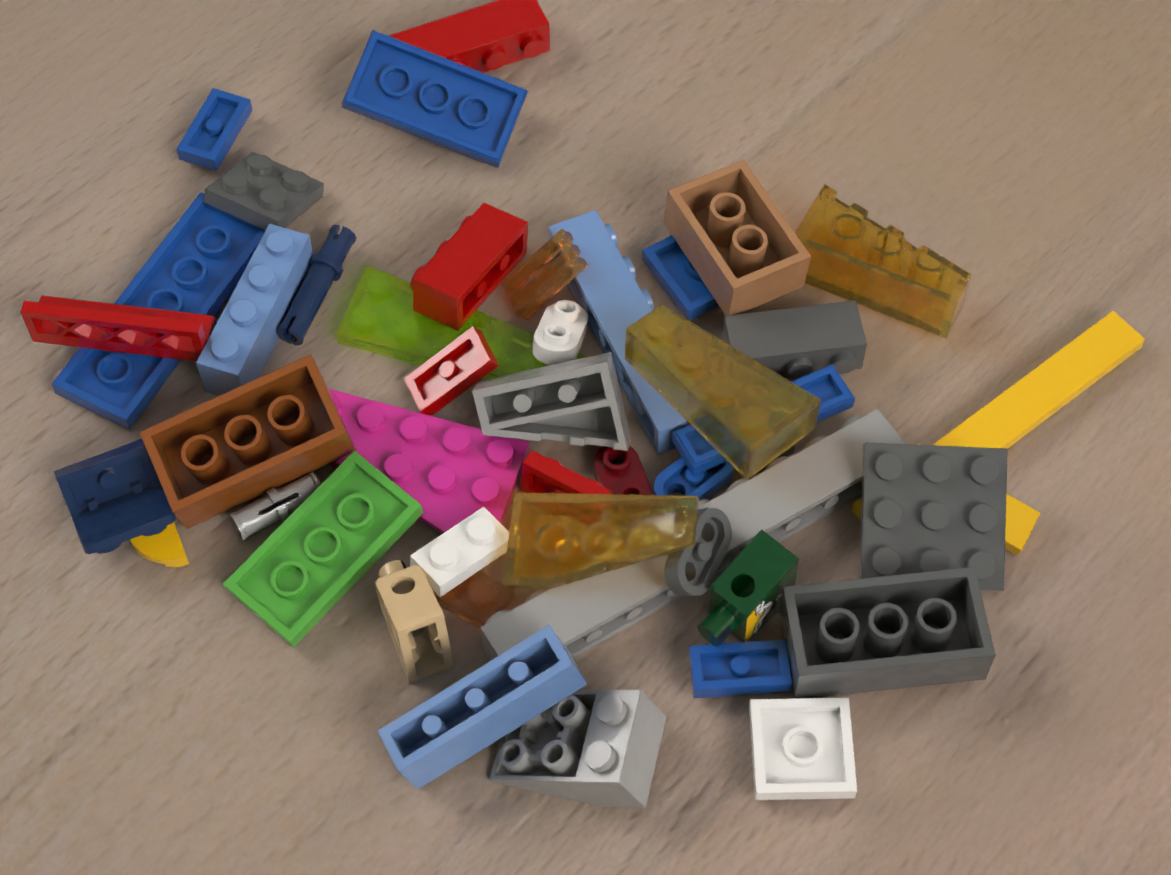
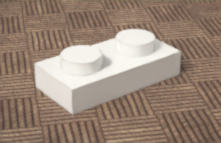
[410,507,514,597]

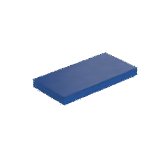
[342,30,528,168]

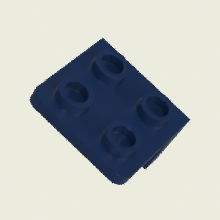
[54,439,176,554]

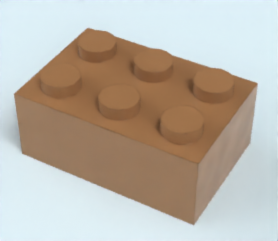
[663,160,811,316]

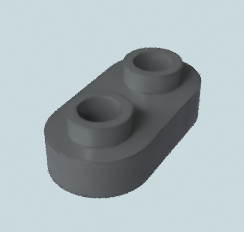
[664,508,732,597]

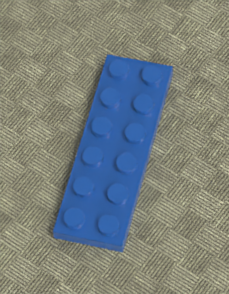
[52,192,265,429]

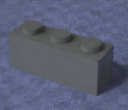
[722,300,867,385]

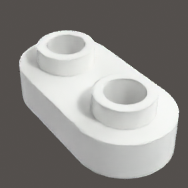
[532,300,588,365]

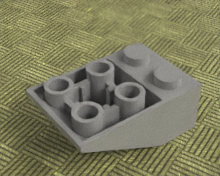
[489,690,667,808]

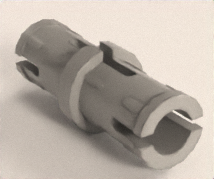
[229,471,321,540]

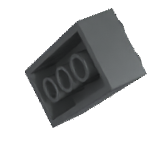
[778,567,996,699]

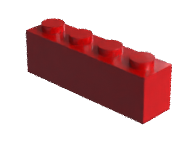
[389,0,550,73]

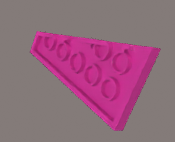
[328,389,530,567]

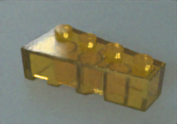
[795,184,972,339]
[625,304,821,480]

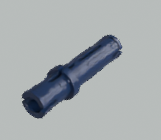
[276,225,356,346]

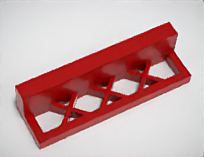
[20,295,217,361]

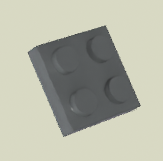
[204,152,324,230]

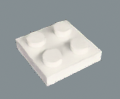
[749,698,857,800]

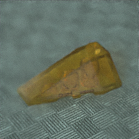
[503,493,699,589]

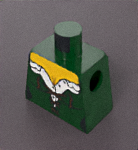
[697,529,799,647]

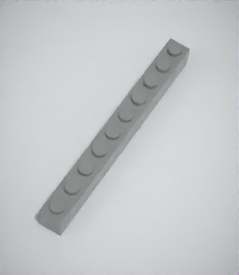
[480,409,906,661]

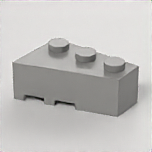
[472,352,631,451]

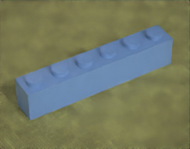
[548,210,712,455]

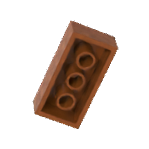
[139,354,357,529]

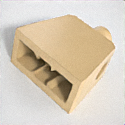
[375,560,455,683]

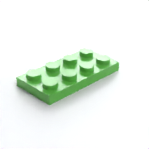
[223,450,424,648]

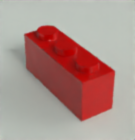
[410,203,528,331]

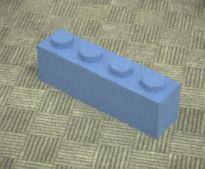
[196,224,313,396]
[378,624,587,789]

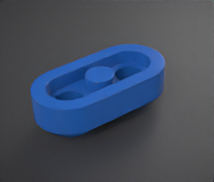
[654,457,735,516]

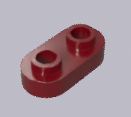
[594,445,655,529]

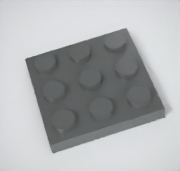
[859,443,1008,591]

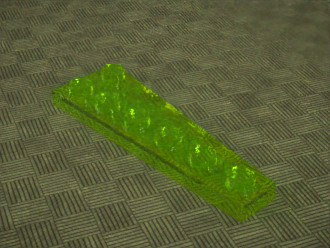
[336,266,588,380]

